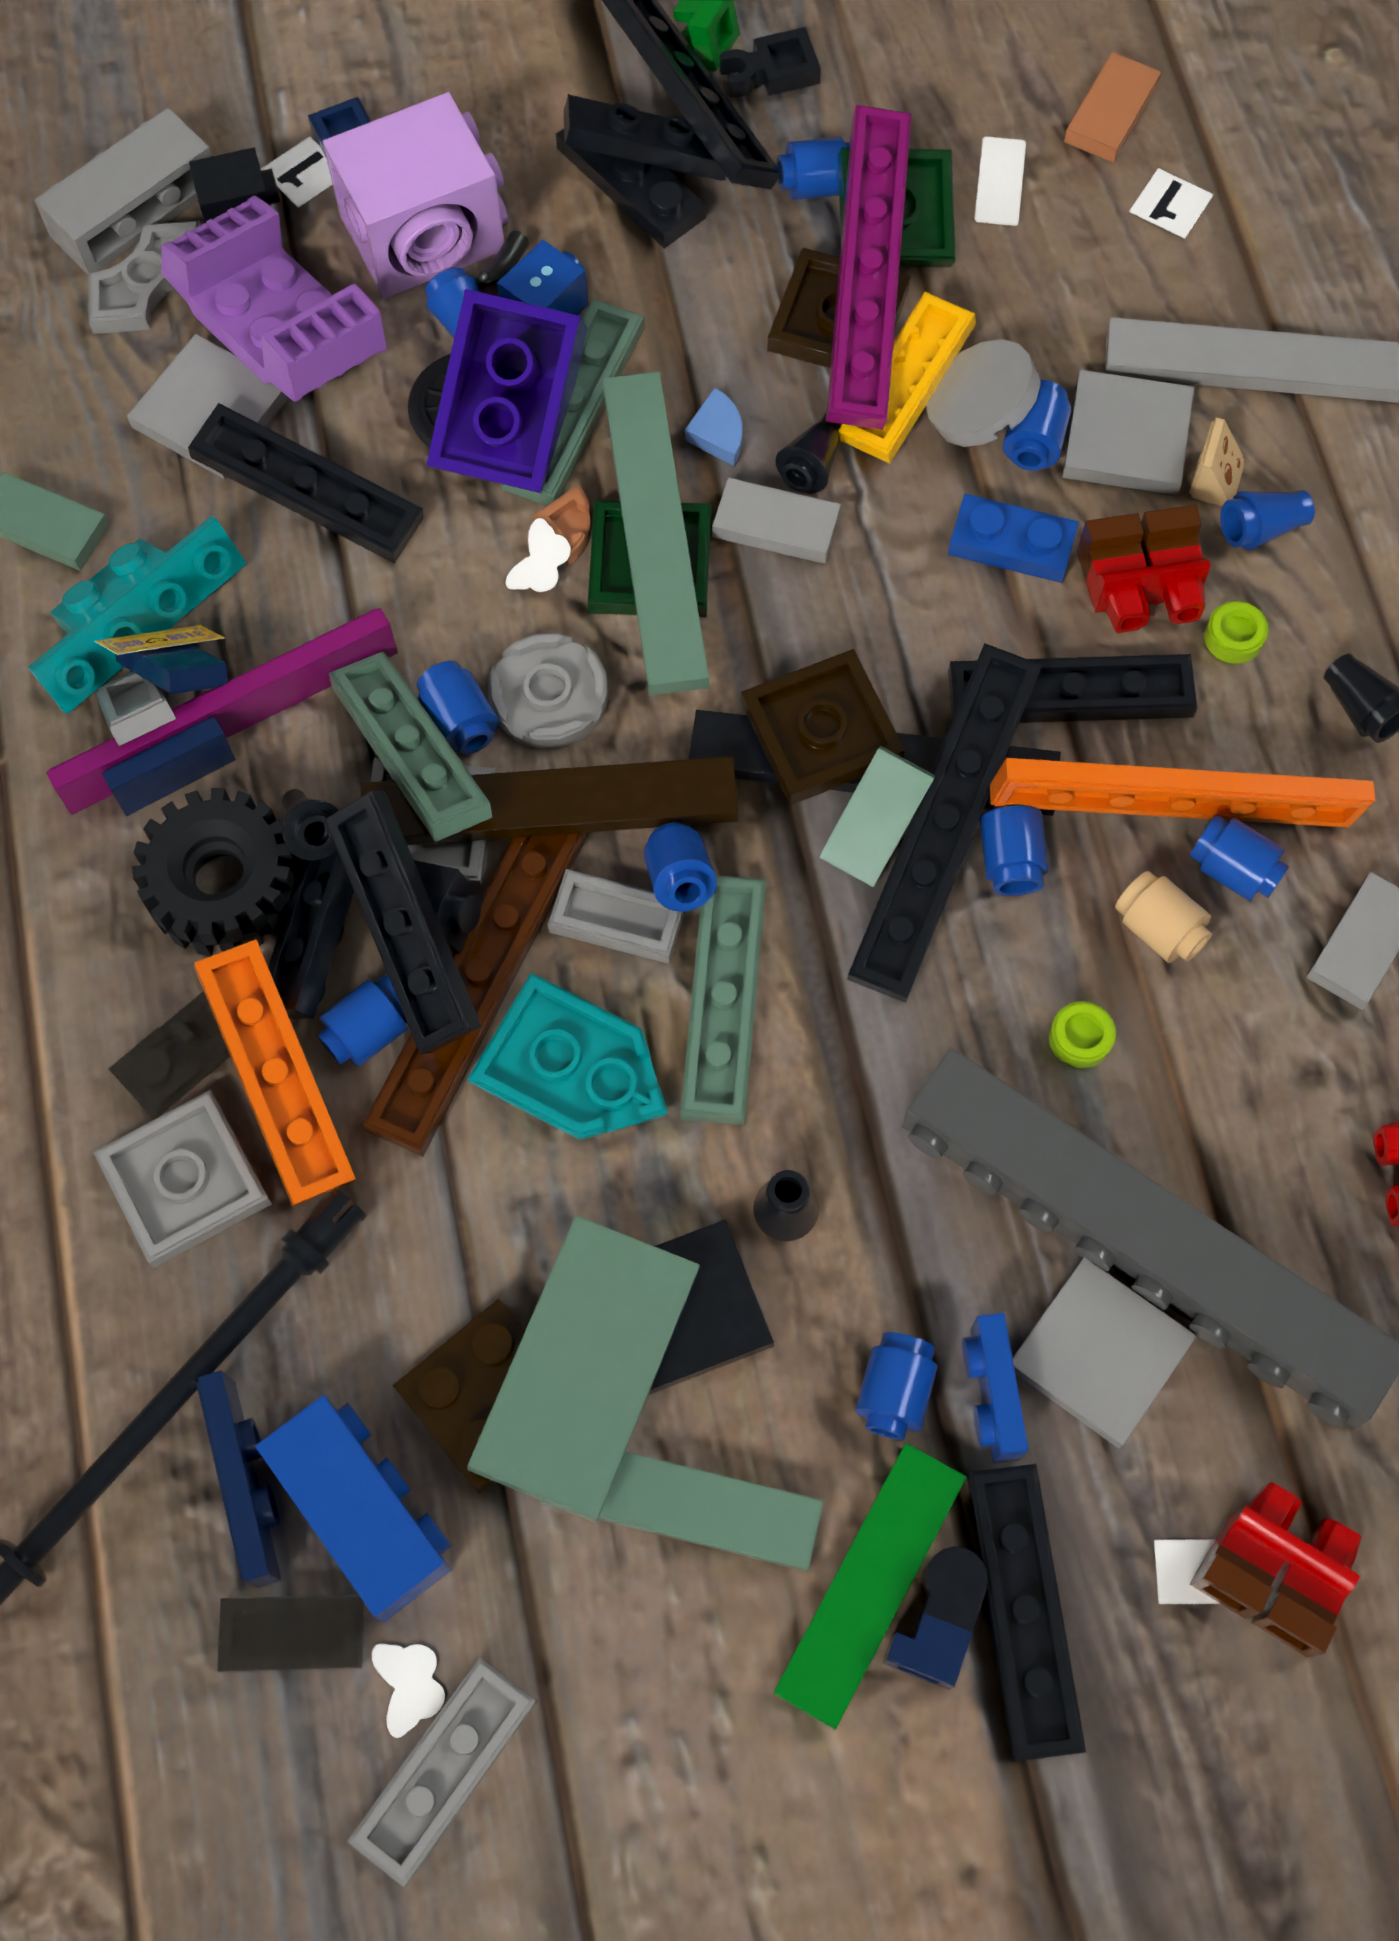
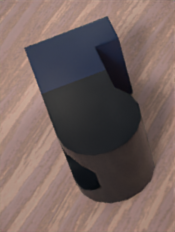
[882,1546,988,1690]

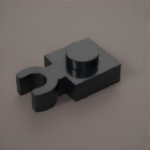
[720,27,821,98]

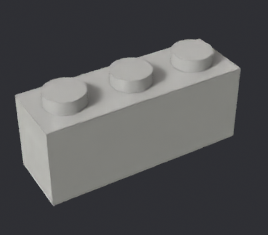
[34,108,212,276]

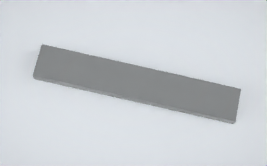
[1104,317,1399,403]

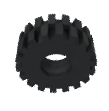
[132,788,300,956]

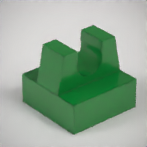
[673,0,740,71]

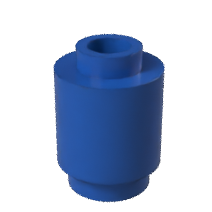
[777,137,850,200]
[1003,380,1071,471]
[417,661,499,754]
[980,805,1049,896]
[1189,814,1289,902]
[644,822,717,912]
[317,975,408,1067]
[855,1332,938,1440]

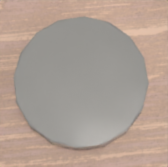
[926,339,1041,447]
[488,633,608,749]

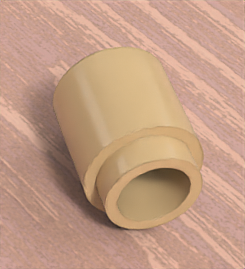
[1115,871,1212,963]

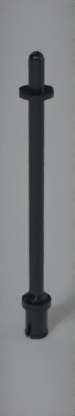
[0,1188,367,1606]

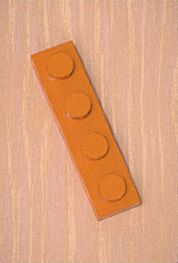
[194,939,356,1207]

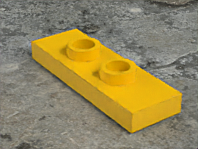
[838,292,976,464]

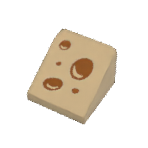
[1189,417,1244,506]

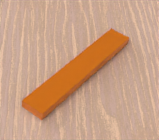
[990,758,1376,828]

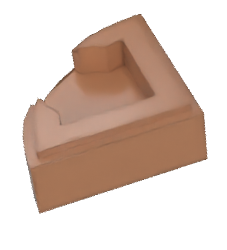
[532,485,592,566]

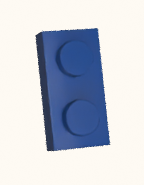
[948,493,1079,583]
[962,1313,1029,1464]

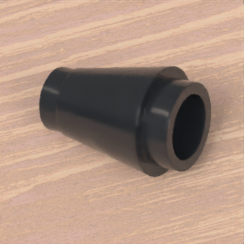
[1323,654,1399,743]
[753,1170,819,1241]

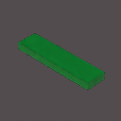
[773,1443,967,1731]

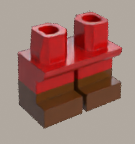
[1077,504,1211,633]
[1190,1482,1362,1658]

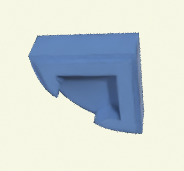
[685,388,743,466]

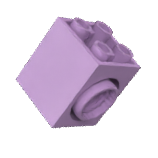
[322,92,509,299]

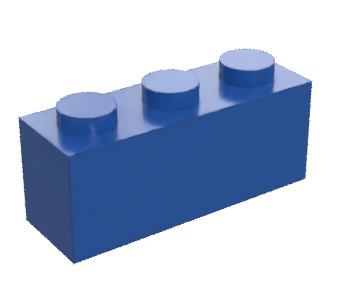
[255,1395,452,1623]

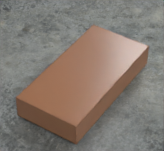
[1064,52,1161,163]

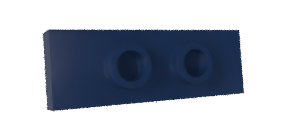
[196,1370,282,1588]

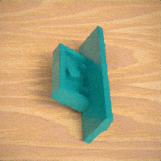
[27,516,247,715]

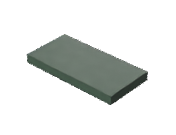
[467,1215,700,1523]

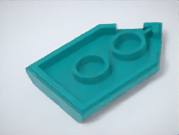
[467,973,668,1140]

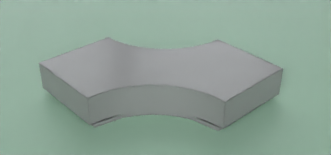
[88,220,201,334]

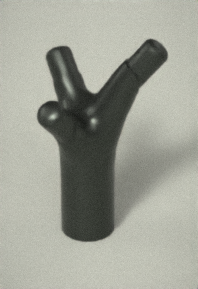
[475,231,529,290]

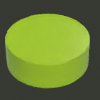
[1204,601,1269,664]
[1049,1001,1116,1069]

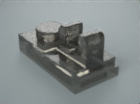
[108,991,231,1120]

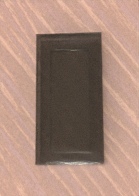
[217,1594,364,1673]

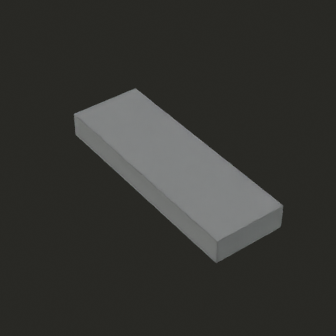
[347,1657,538,1887]

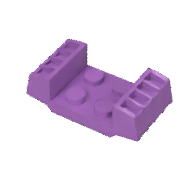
[161,196,387,402]

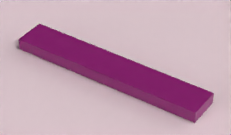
[826,105,912,430]
[46,608,398,815]

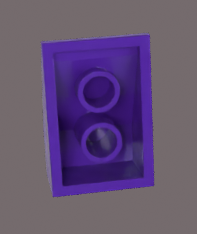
[426,289,588,494]

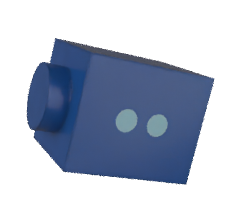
[497,239,589,315]

